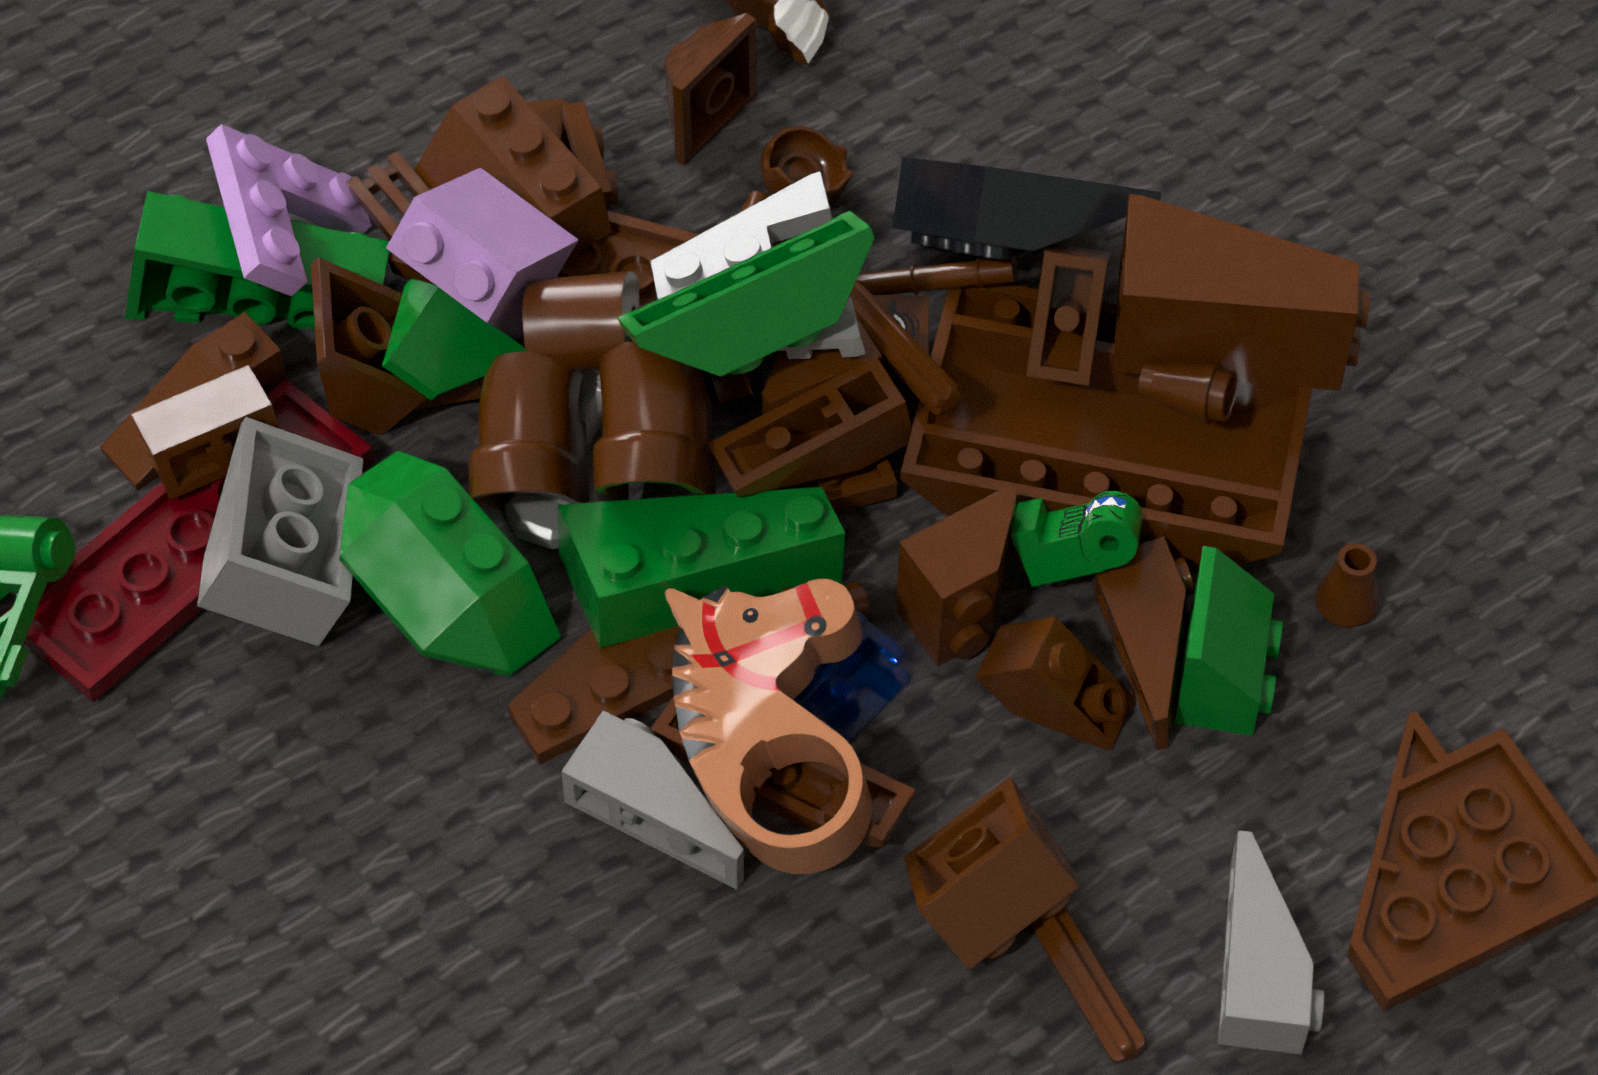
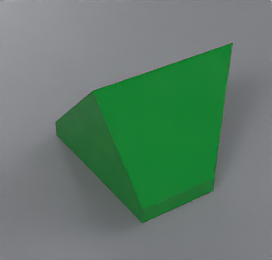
[382,278,526,400]

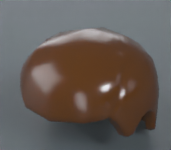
[760,125,854,204]

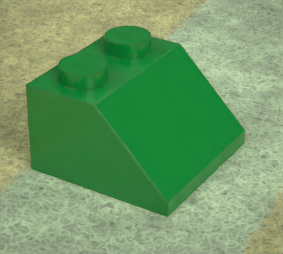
[1175,546,1283,736]

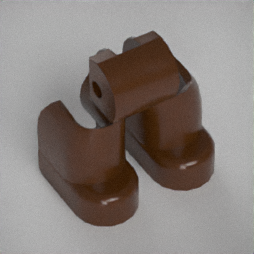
[468,271,716,515]

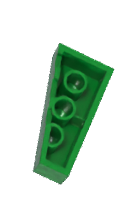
[125,191,389,329]
[557,487,845,648]

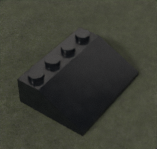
[892,157,1161,260]

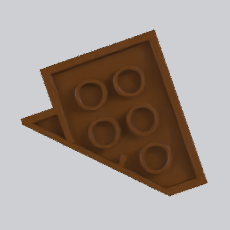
[1347,711,1598,1011]

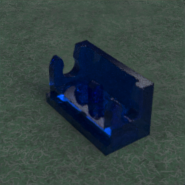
[793,610,911,744]

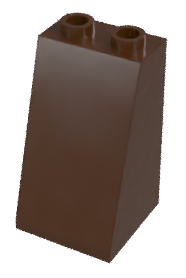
[1113,194,1370,391]

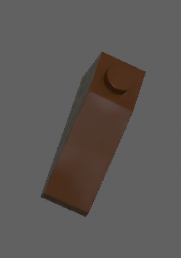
[100,312,288,491]
[707,355,912,497]
[1091,537,1194,751]

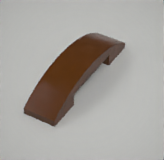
[651,695,916,848]

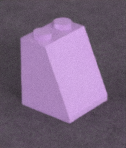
[386,168,578,340]

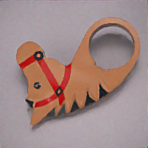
[665,579,872,874]

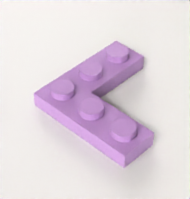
[206,124,372,296]

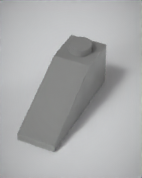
[561,711,744,890]
[1218,830,1324,1054]

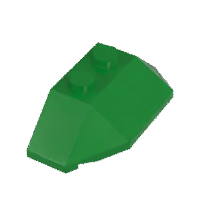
[617,211,875,377]
[339,451,561,678]

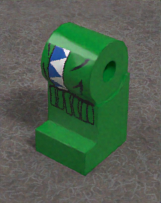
[1011,491,1143,587]

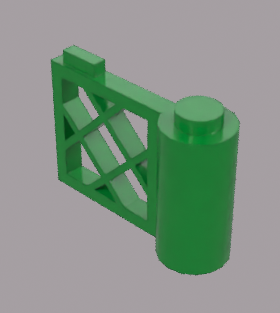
[0,515,76,699]

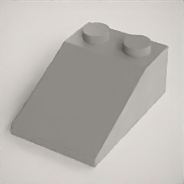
[197,417,363,646]

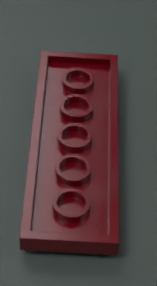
[2,379,374,703]

